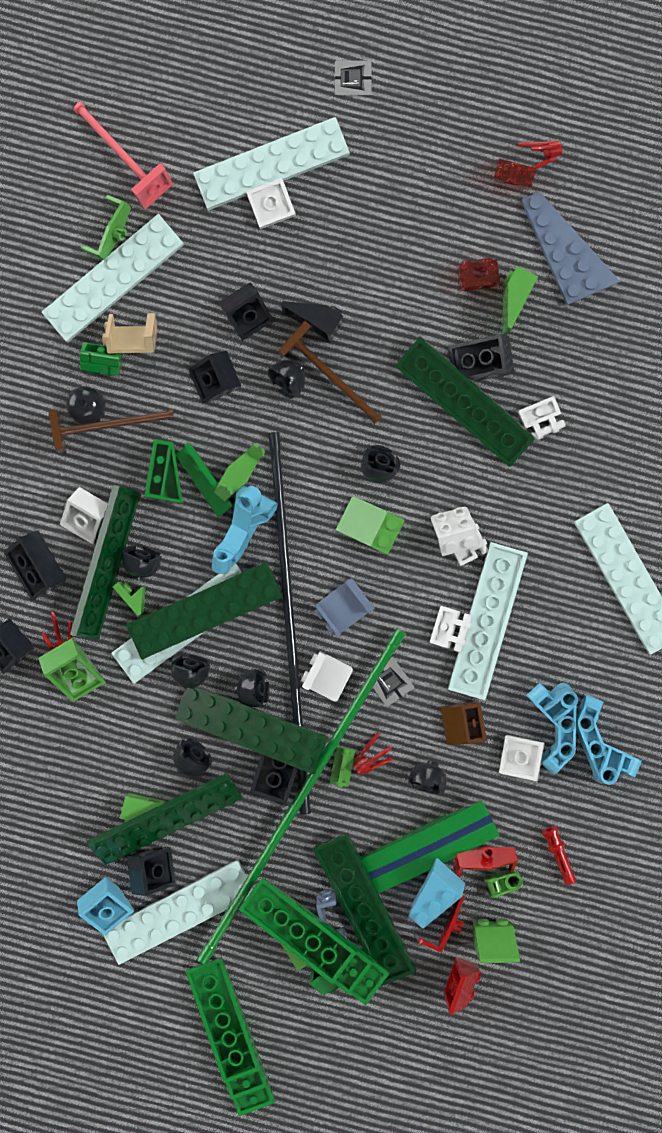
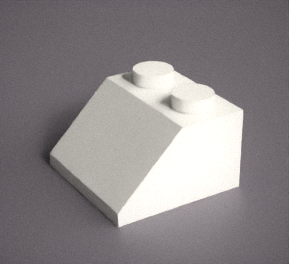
[60,487,108,544]

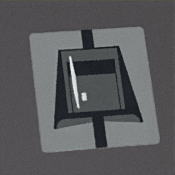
[335,61,371,95]
[366,658,414,707]

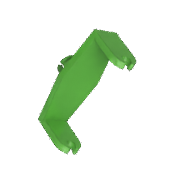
[81,195,131,260]
[214,443,265,501]

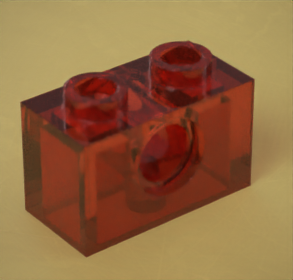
[492,158,537,190]
[457,257,500,292]

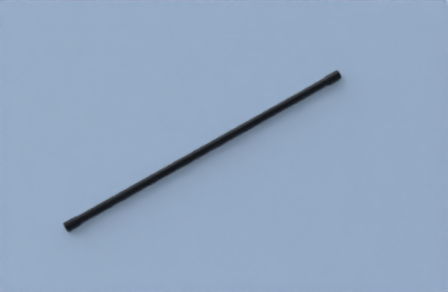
[268,432,311,815]

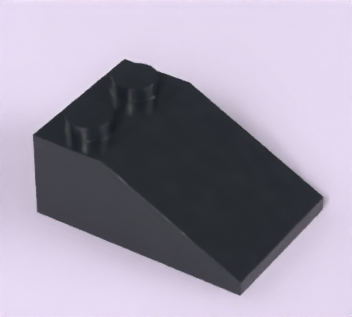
[281,301,343,343]
[448,334,515,381]

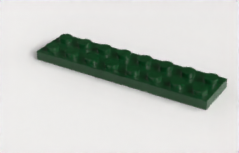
[395,336,536,467]
[70,485,141,639]
[126,562,283,660]
[175,686,328,774]
[87,773,243,865]
[313,832,417,986]

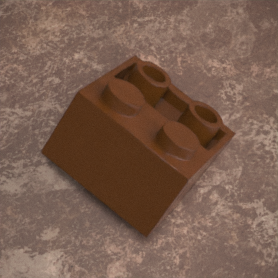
[440,700,487,745]

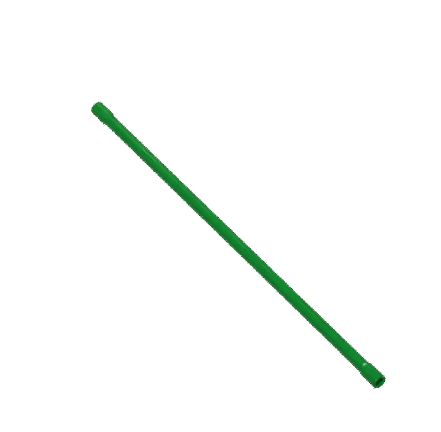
[197,628,406,965]

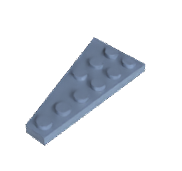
[521,192,620,306]

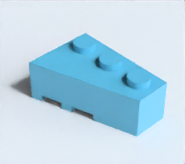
[409,858,465,928]

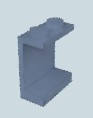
[314,578,375,636]
[316,889,346,938]

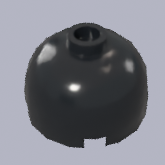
[268,360,305,399]
[66,386,106,424]
[361,445,401,484]
[122,545,162,580]
[171,654,210,689]
[235,669,270,707]
[173,738,212,777]
[408,761,447,795]

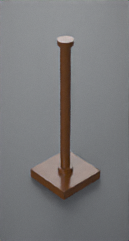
[277,321,382,424]
[48,409,174,454]

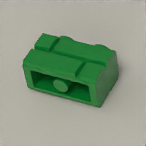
[80,342,122,376]

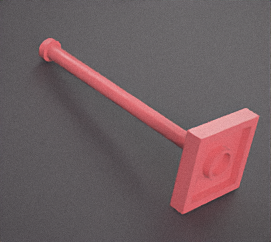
[74,102,173,210]

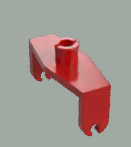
[453,847,518,877]
[417,895,465,953]

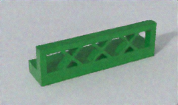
[175,442,234,518]

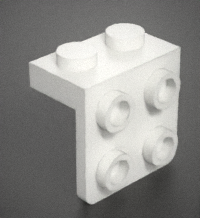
[431,507,479,556]
[301,651,353,701]

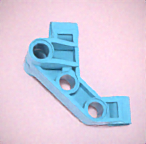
[212,486,278,574]
[526,683,578,775]
[576,694,642,785]

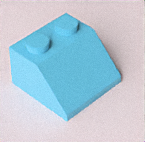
[77,877,134,935]

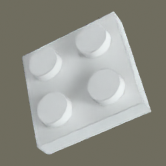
[246,178,296,229]
[499,735,544,781]

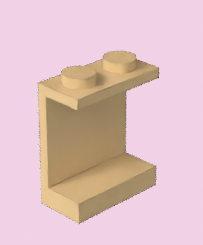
[102,313,157,353]

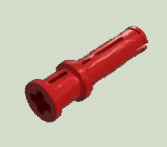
[542,826,577,885]

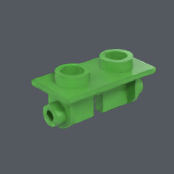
[330,746,356,788]

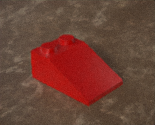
[443,957,481,1015]

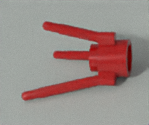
[517,140,562,177]
[41,611,72,651]
[352,733,392,775]

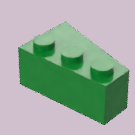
[144,439,183,504]

